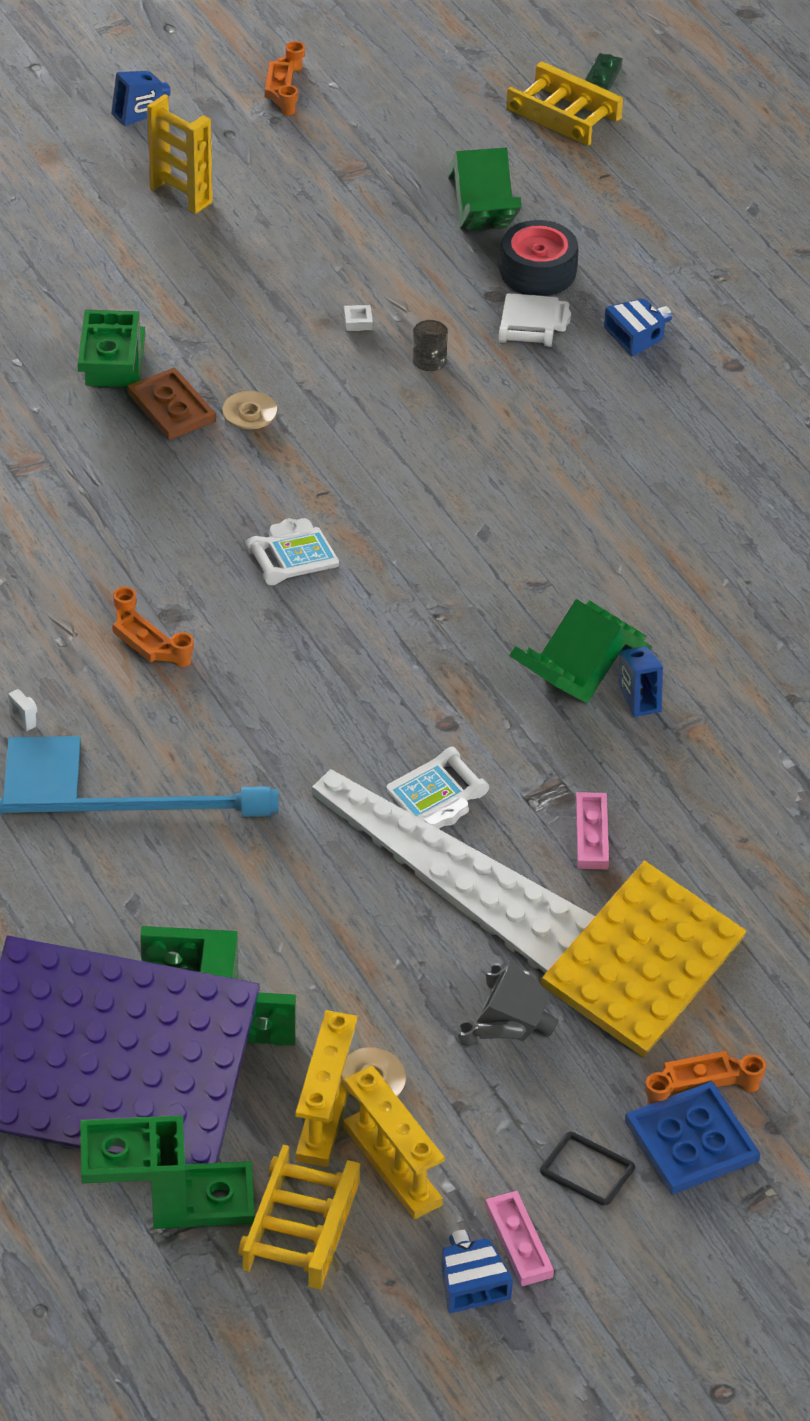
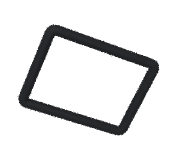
[540,1131,635,1205]

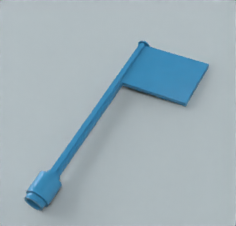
[0,736,279,817]

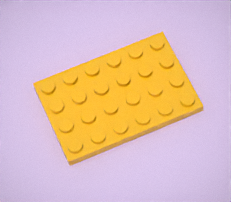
[540,860,747,1058]

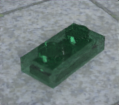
[585,53,623,91]

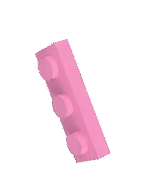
[576,792,609,870]
[485,1191,554,1287]

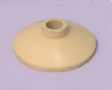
[222,391,277,429]
[341,1047,406,1097]

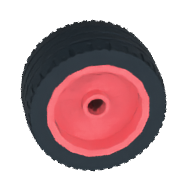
[499,220,579,296]

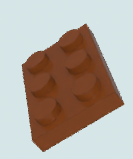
[127,367,216,440]

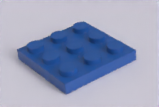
[625,1081,761,1195]

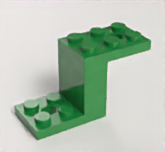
[447,147,522,231]
[77,310,146,388]
[509,599,653,704]
[140,926,296,1046]
[80,1115,255,1229]

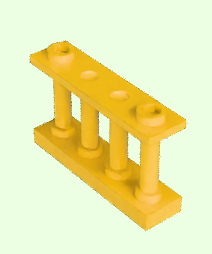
[506,61,623,146]
[147,94,213,214]
[296,1010,358,1167]
[343,1065,445,1220]
[238,1144,360,1290]

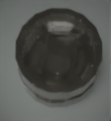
[413,320,448,371]

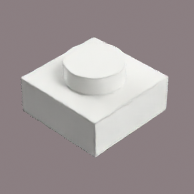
[344,305,373,331]
[8,689,37,732]

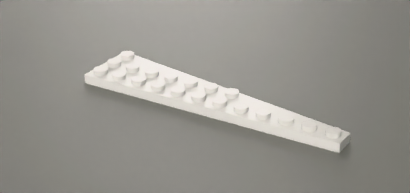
[312,769,595,973]

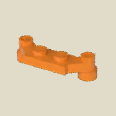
[265,41,305,116]
[112,586,194,667]
[645,1051,766,1105]

